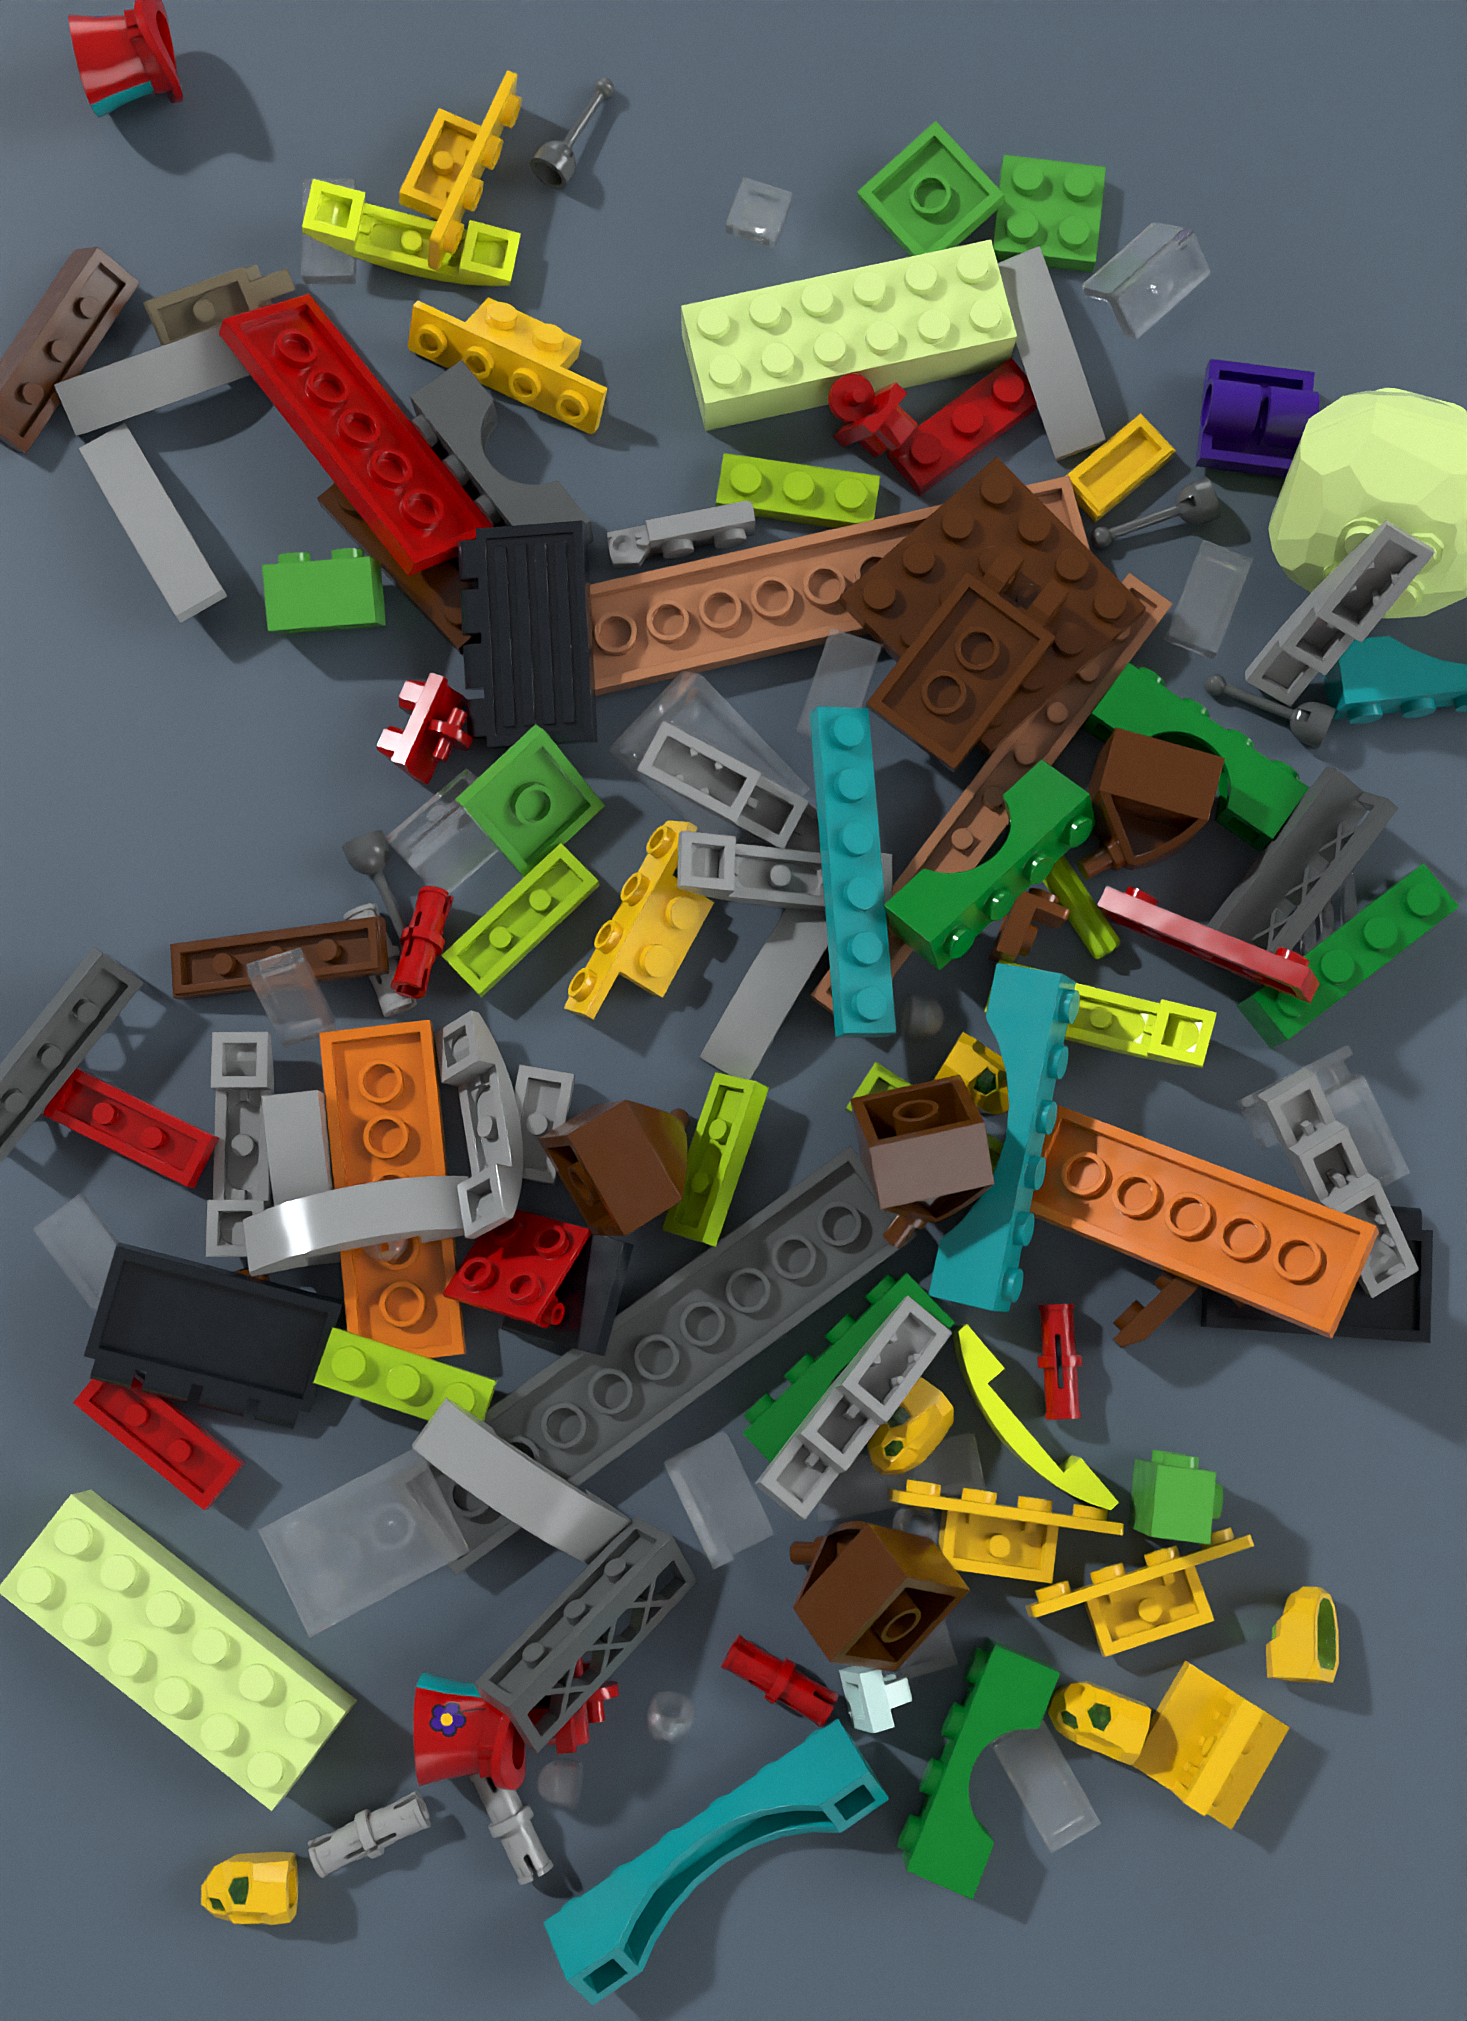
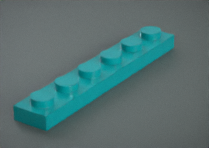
[809,706,896,1038]

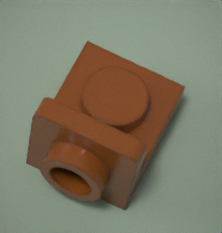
[988,888,1070,963]

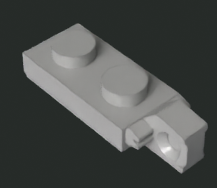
[607,500,755,569]

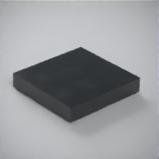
[501,1234,634,1356]

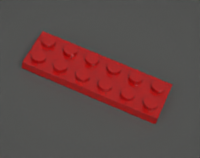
[219,294,493,577]

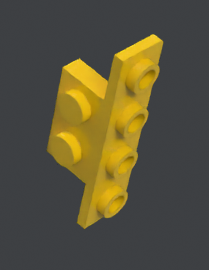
[399,70,522,271]
[407,297,608,434]
[564,820,714,1020]
[887,1479,1124,1584]
[1025,1527,1254,1657]

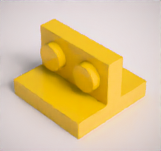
[1133,1660,1290,1830]

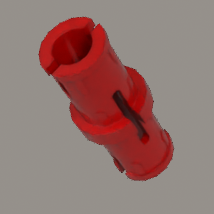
[391,886,453,999]
[1037,1304,1083,1420]
[721,1634,839,1728]

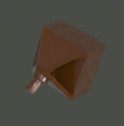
[1077,727,1225,880]
[850,1075,994,1248]
[538,1100,690,1236]
[789,1521,970,1672]

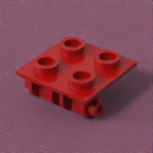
[442,1209,592,1328]

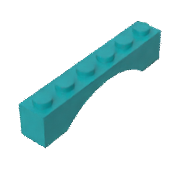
[1323,635,1467,724]
[929,963,1080,1312]
[543,1719,889,2006]

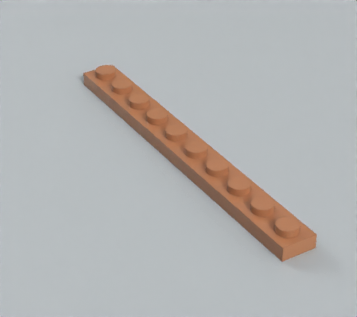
[810,573,1173,1016]

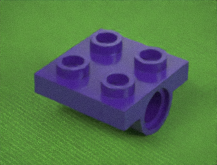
[1195,359,1320,478]

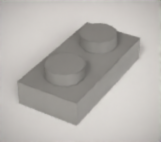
[514,1065,576,1185]

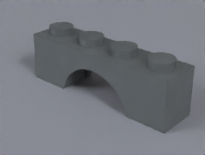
[410,360,593,545]

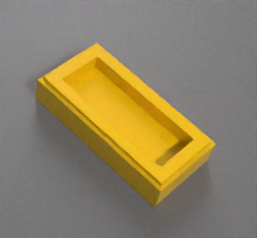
[1066,413,1176,523]

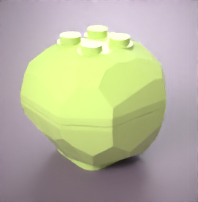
[1268,388,1467,618]

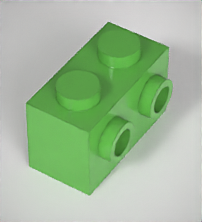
[262,548,386,635]
[1128,1449,1223,1544]

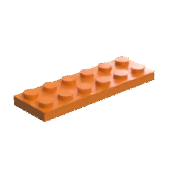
[319,1019,467,1358]
[1029,1105,1379,1339]

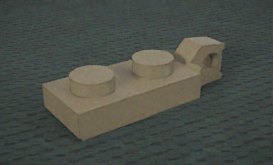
[143,264,296,346]

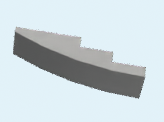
[78,423,227,623]
[1245,520,1434,707]
[637,721,821,853]
[1257,1067,1419,1298]
[754,1296,952,1522]

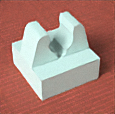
[839,1666,912,1733]

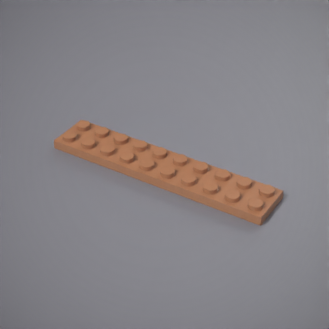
[590,475,1090,696]

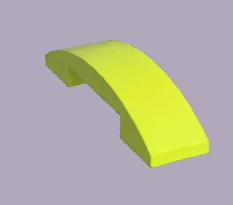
[302,179,521,286]
[984,960,1217,1068]
[952,1324,1119,1510]

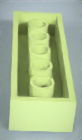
[681,240,1017,431]
[0,1489,357,1811]

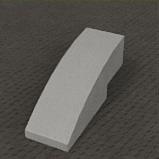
[261,1090,341,1267]

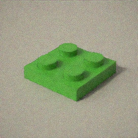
[857,121,1005,257]
[992,154,1106,273]
[455,724,605,877]

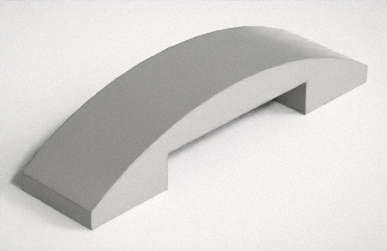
[998,246,1106,462]
[54,326,250,436]
[677,831,892,911]
[699,908,828,1080]
[434,1010,523,1239]
[206,1032,274,1257]
[243,1176,469,1276]
[412,1397,631,1564]

